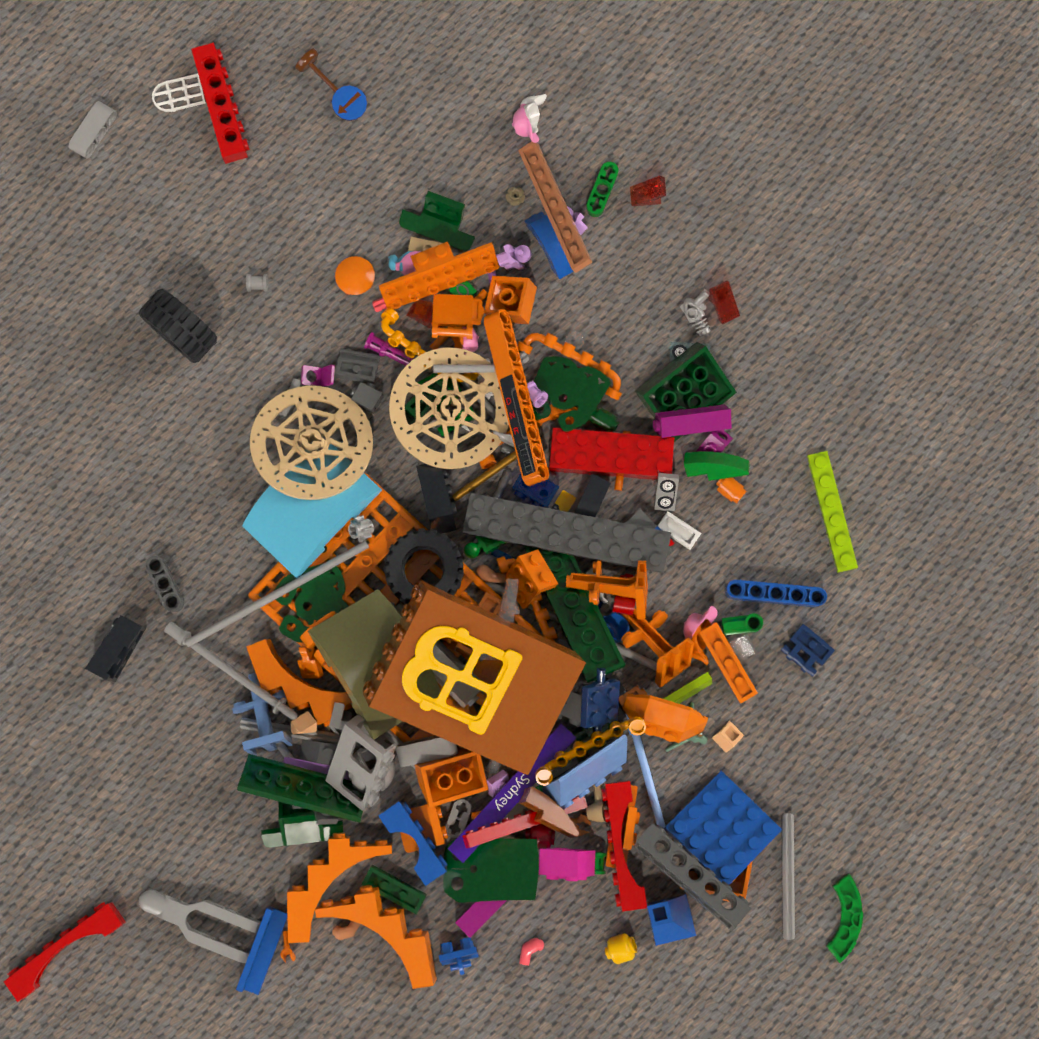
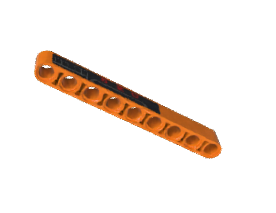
[484,308,549,486]

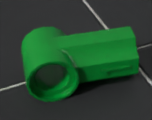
[721,613,763,636]

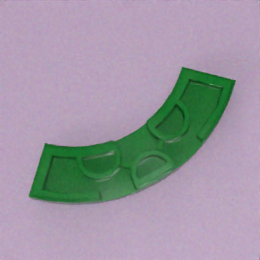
[826,873,863,963]

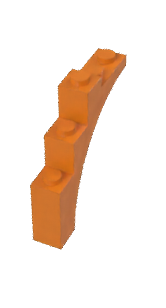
[247,639,353,727]
[287,833,392,943]
[315,885,437,989]

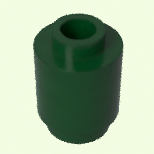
[588,407,619,432]

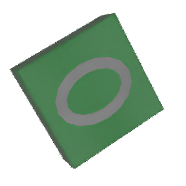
[449,281,477,296]

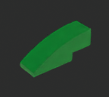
[684,451,750,481]

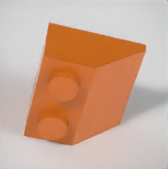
[484,276,537,324]

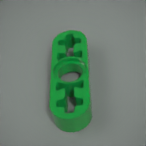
[586,162,619,217]

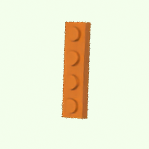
[699,622,758,704]

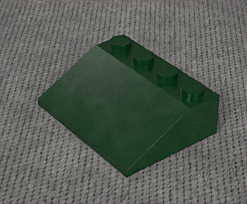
[635,342,737,442]

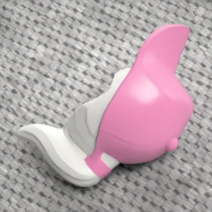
[512,94,547,143]

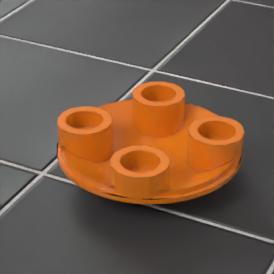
[335,256,375,295]

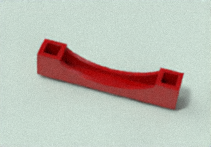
[601,781,647,912]
[3,902,126,1002]

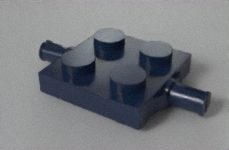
[580,668,620,738]

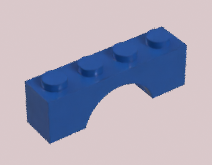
[379,801,448,886]

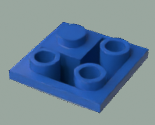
[647,894,696,946]

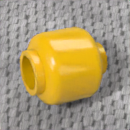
[605,933,637,964]

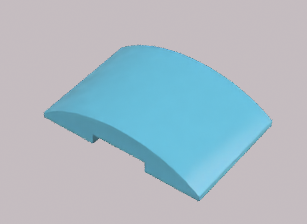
[242,444,382,578]

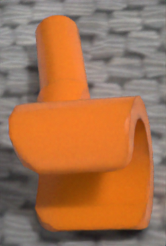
[280,931,296,963]

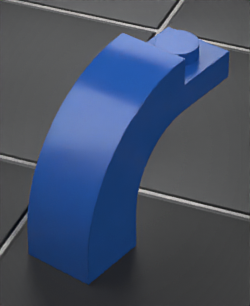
[525,212,574,279]

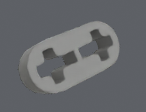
[446,799,471,838]

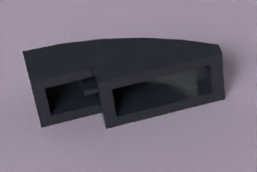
[575,474,611,517]

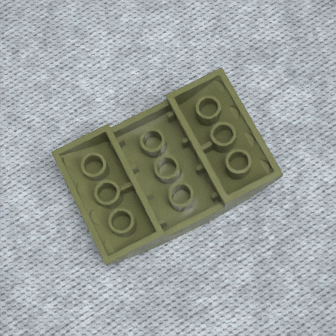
[308,589,440,740]

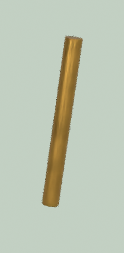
[452,451,517,502]

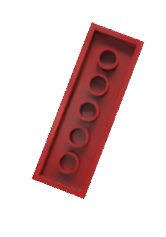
[549,428,674,480]

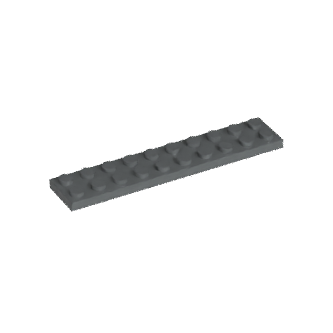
[462,493,672,573]

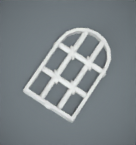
[152,73,206,112]

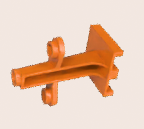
[566,560,648,619]
[620,608,694,688]

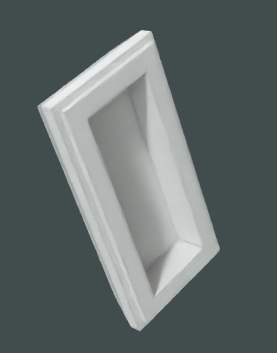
[658,511,701,550]

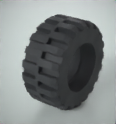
[139,289,217,363]
[384,528,464,604]

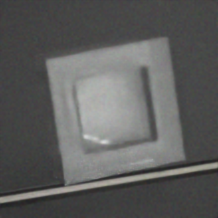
[729,633,756,660]

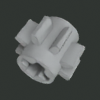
[348,515,374,542]

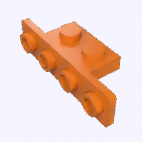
[605,785,640,868]

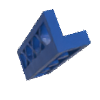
[236,906,287,995]

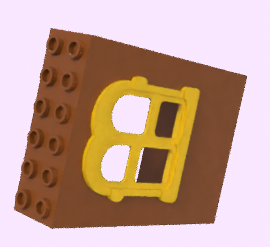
[363,580,586,775]

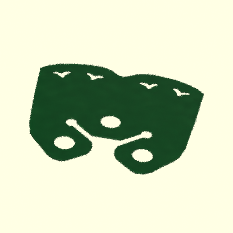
[531,356,611,432]
[274,563,349,642]

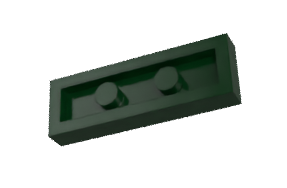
[361,865,427,915]

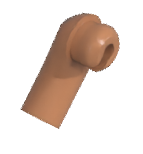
[476,565,506,583]
[332,921,361,940]

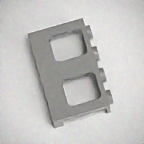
[325,714,396,811]

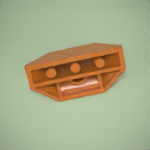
[623,694,708,743]

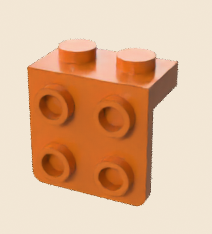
[505,550,558,609]
[400,804,448,853]

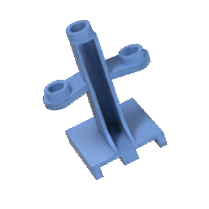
[232,673,293,755]

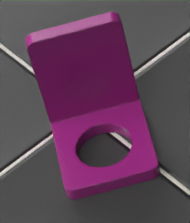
[301,364,335,387]
[696,430,733,453]

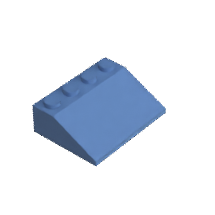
[541,734,627,810]

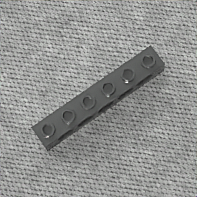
[634,823,751,931]

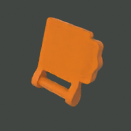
[432,294,484,340]

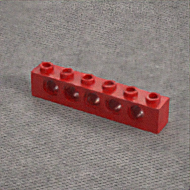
[191,42,250,164]

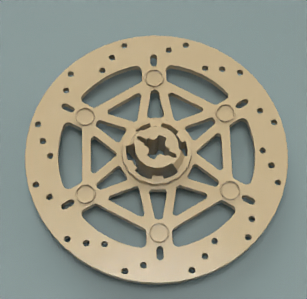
[389,348,509,469]
[250,386,373,500]

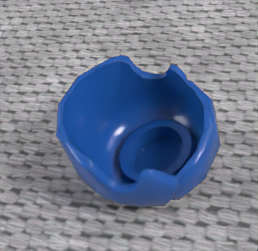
[603,612,630,644]

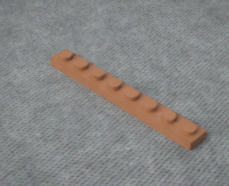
[518,141,592,273]

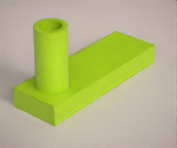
[663,672,712,704]

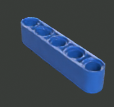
[725,580,827,607]

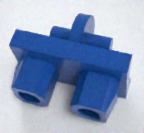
[439,937,479,975]

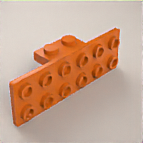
[379,242,499,309]

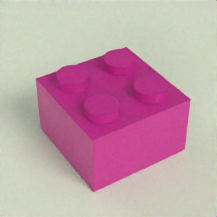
[539,848,596,881]

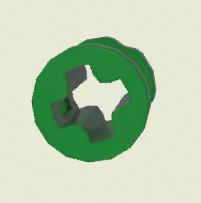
[595,852,607,874]

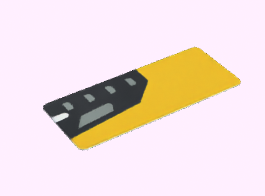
[551,490,576,512]

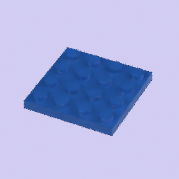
[664,771,782,885]

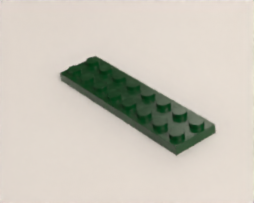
[523,546,626,683]

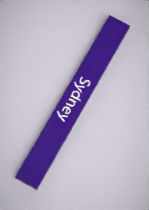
[448,724,576,863]

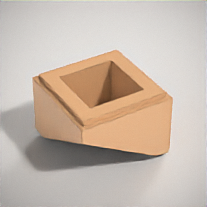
[291,712,317,734]

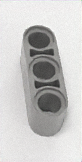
[68,101,117,159]
[396,735,458,767]

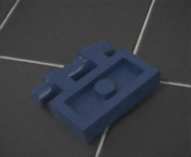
[781,624,835,677]

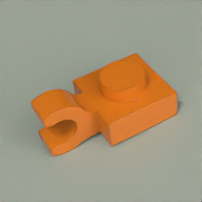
[297,644,324,678]

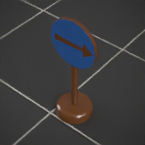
[295,48,367,121]

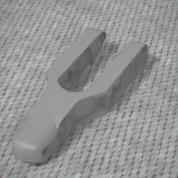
[138,890,261,963]

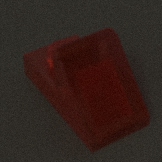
[630,175,666,206]
[708,281,740,324]
[406,299,446,329]

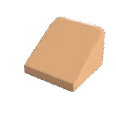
[712,721,744,752]

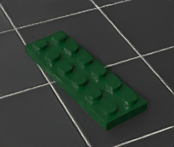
[237,754,365,823]

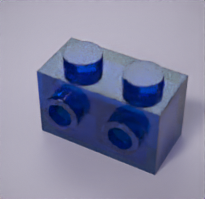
[512,473,560,508]

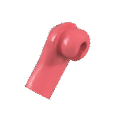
[519,938,544,966]

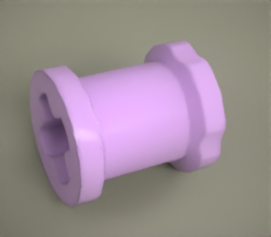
[527,381,548,408]

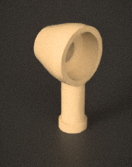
[586,783,606,822]

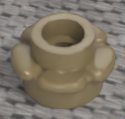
[506,187,525,206]

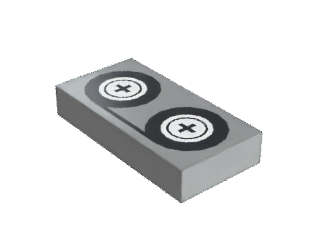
[654,473,679,511]

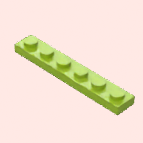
[807,451,858,573]

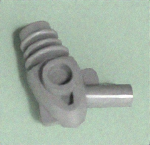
[680,289,710,336]

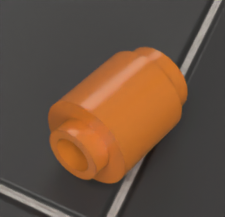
[716,477,747,504]

